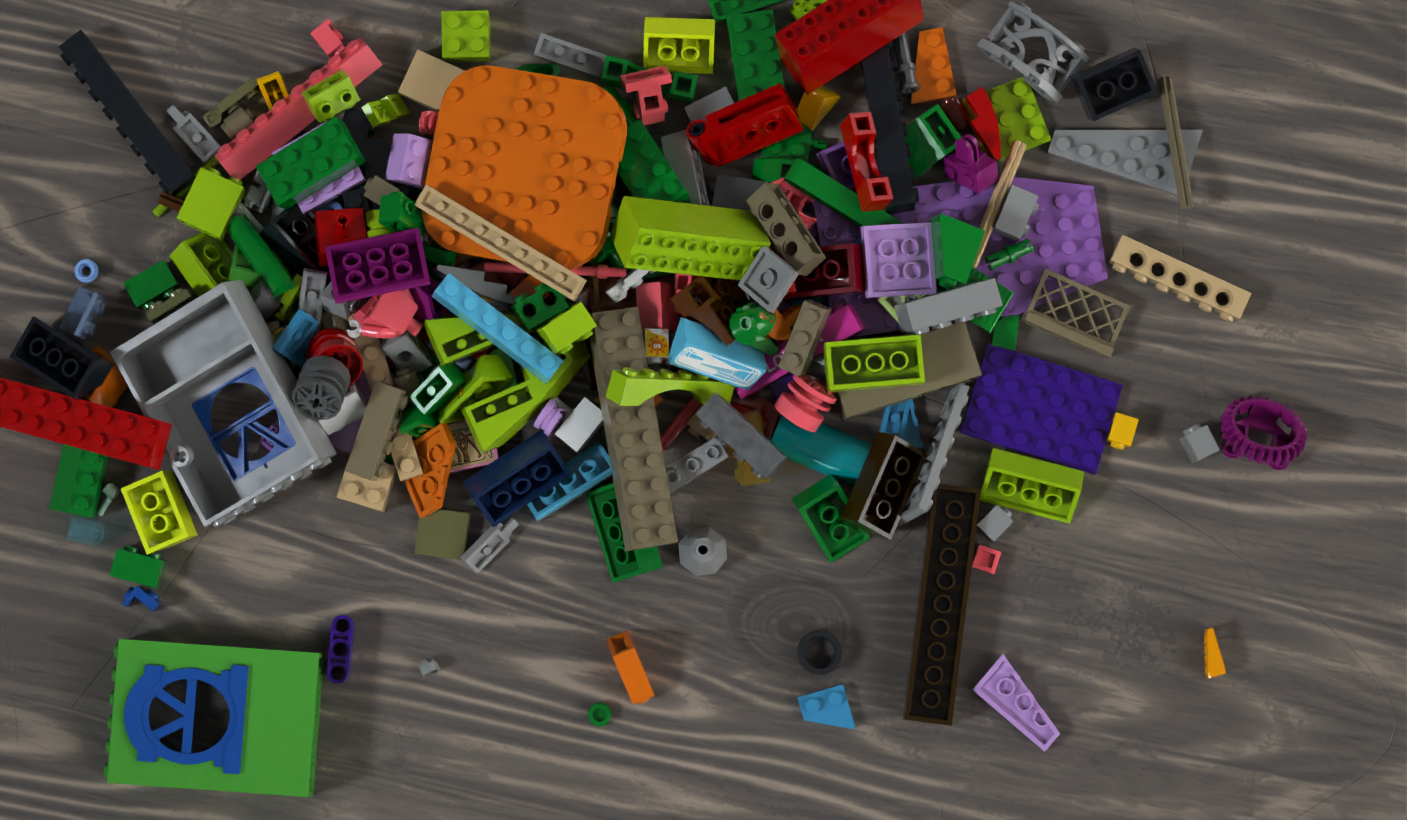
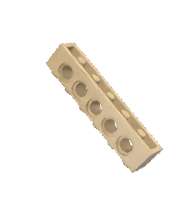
[1108,235,1252,322]

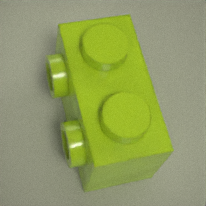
[301,70,361,123]

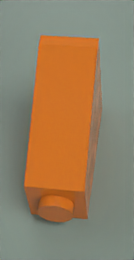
[606,630,655,705]

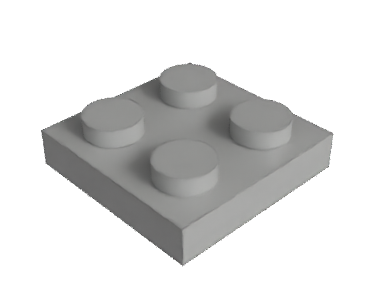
[738,246,799,313]

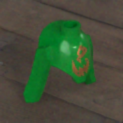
[729,298,779,356]

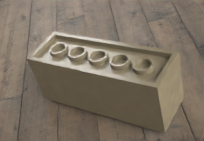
[834,320,982,422]

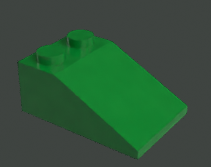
[791,474,871,563]

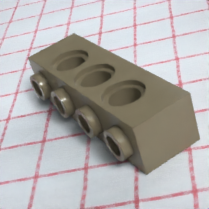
[746,182,826,276]

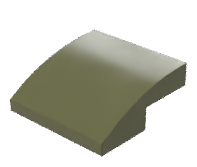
[414,509,471,560]

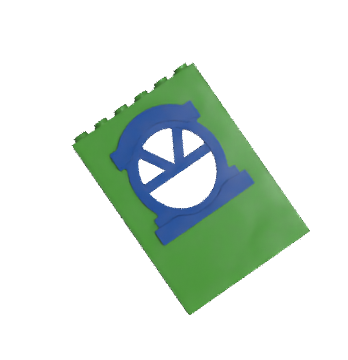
[104,639,324,797]

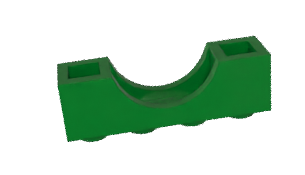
[601,55,698,104]

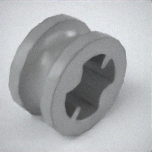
[170,445,194,467]

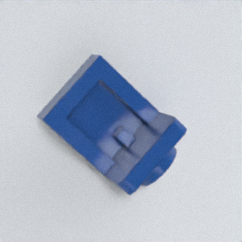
[122,586,162,611]

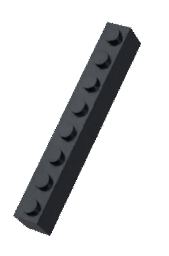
[58,30,196,196]
[860,42,919,214]

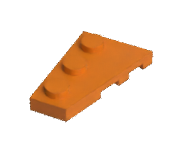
[910,27,957,106]

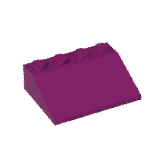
[325,228,430,304]

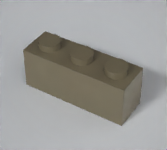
[778,299,832,376]

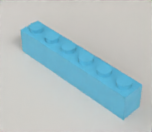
[432,273,563,384]

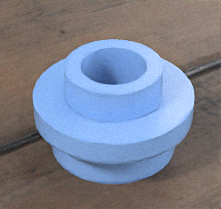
[75,259,99,283]

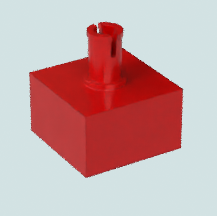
[315,208,367,266]

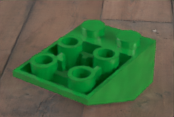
[904,104,961,181]

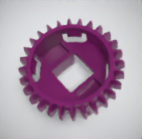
[1219,395,1307,470]

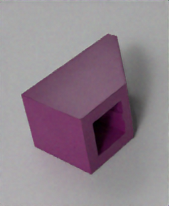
[409,275,450,320]

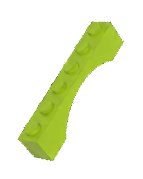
[606,367,734,406]

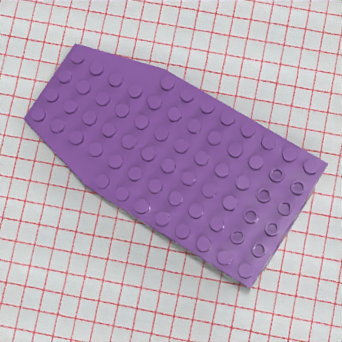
[813,175,1108,338]

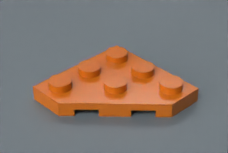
[404,423,456,518]

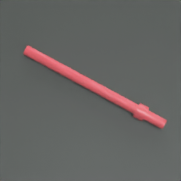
[484,262,627,279]

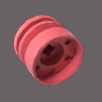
[774,374,838,432]

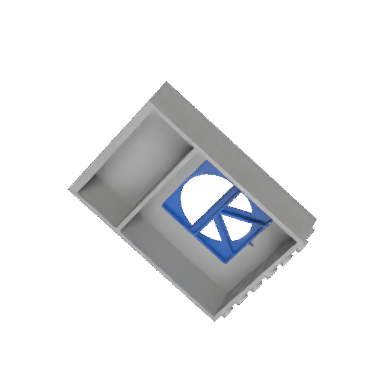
[110,280,337,527]

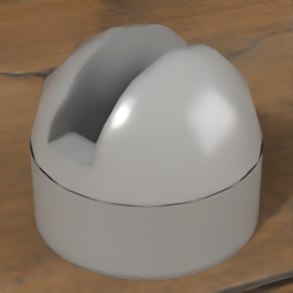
[419,658,440,678]

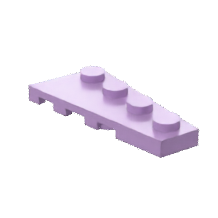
[972,654,1060,752]

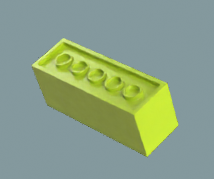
[610,196,771,280]

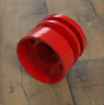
[307,328,363,386]

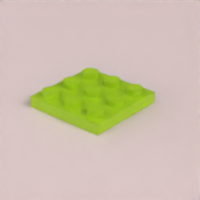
[960,77,1052,161]

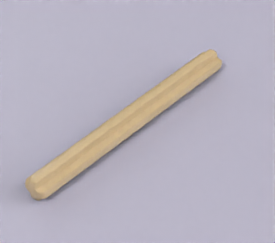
[972,140,1027,269]

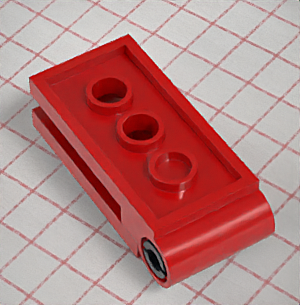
[686,83,803,167]

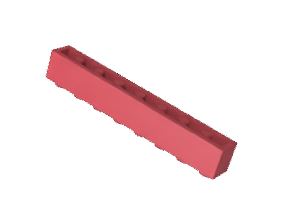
[214,38,383,180]

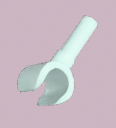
[97,483,120,516]

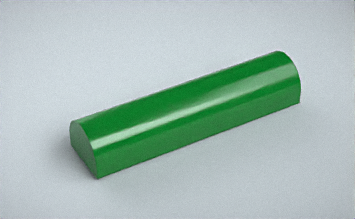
[227,214,295,298]

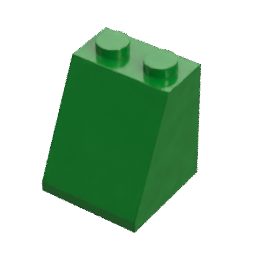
[929,213,985,290]

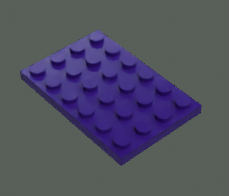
[960,343,1123,475]

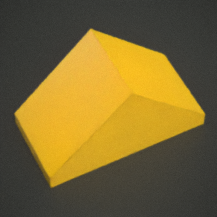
[256,71,289,111]
[797,85,840,130]

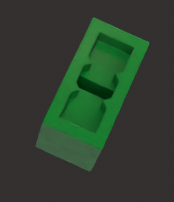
[510,283,569,331]

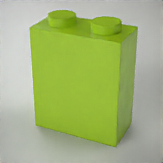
[177,167,246,241]

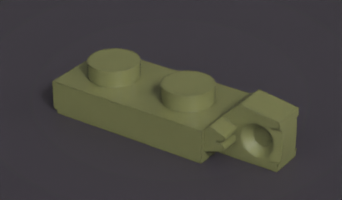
[202,78,259,128]

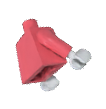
[347,289,423,339]

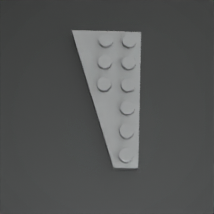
[1047,130,1203,196]
[897,383,969,527]

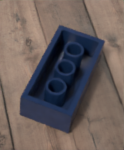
[463,429,572,527]

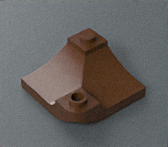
[670,276,749,346]

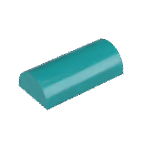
[771,415,872,487]

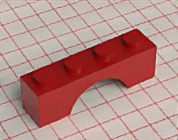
[840,112,893,212]

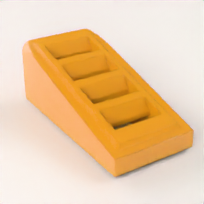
[1204,628,1226,679]

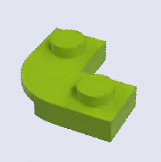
[275,274,303,326]

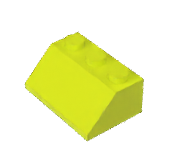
[643,17,715,74]
[121,470,198,554]

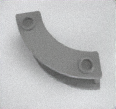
[977,1,1089,103]

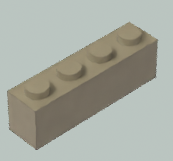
[345,381,408,481]

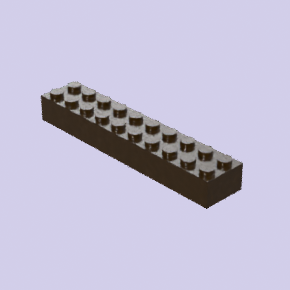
[903,484,981,726]

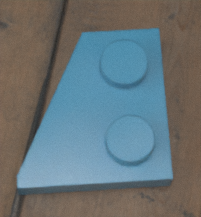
[272,308,319,367]
[879,399,923,449]
[797,684,856,729]

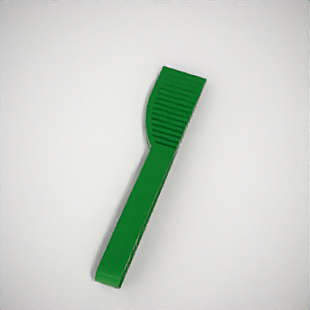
[784,158,1014,333]

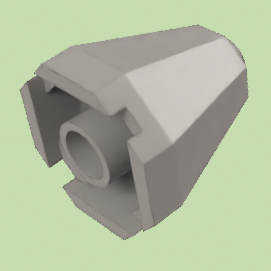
[678,527,727,576]

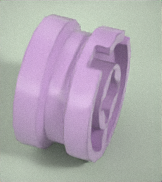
[533,399,567,437]

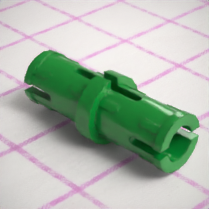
[985,238,1034,270]

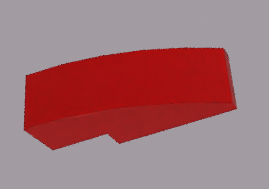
[965,87,1001,162]

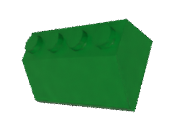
[49,444,109,519]
[585,483,663,583]

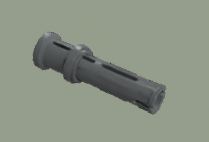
[893,32,920,94]

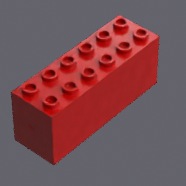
[774,0,924,95]

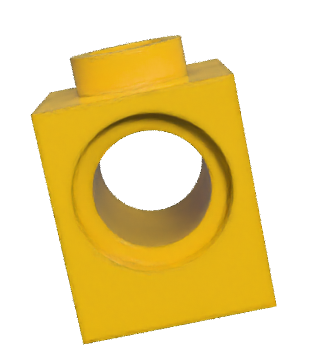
[1106,412,1139,450]

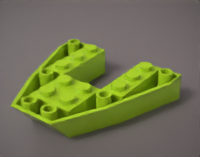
[423,310,591,455]

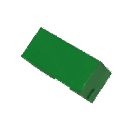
[423,245,456,266]

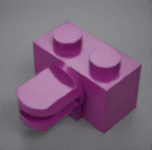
[943,134,998,193]

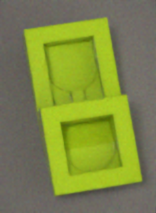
[361,93,410,128]

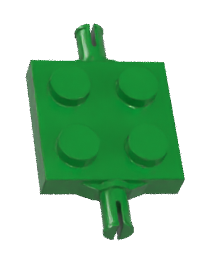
[761,125,827,163]

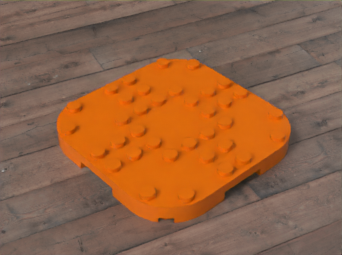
[422,65,627,270]

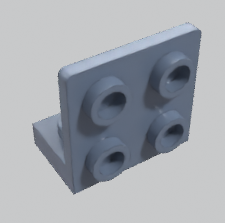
[59,286,107,341]

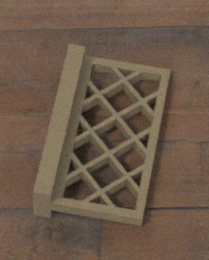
[1020,268,1130,358]

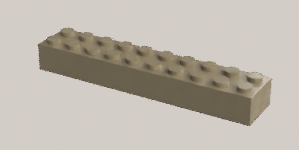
[589,307,678,552]

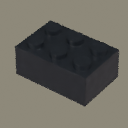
[1070,48,1158,121]

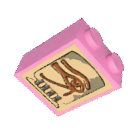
[448,421,499,474]

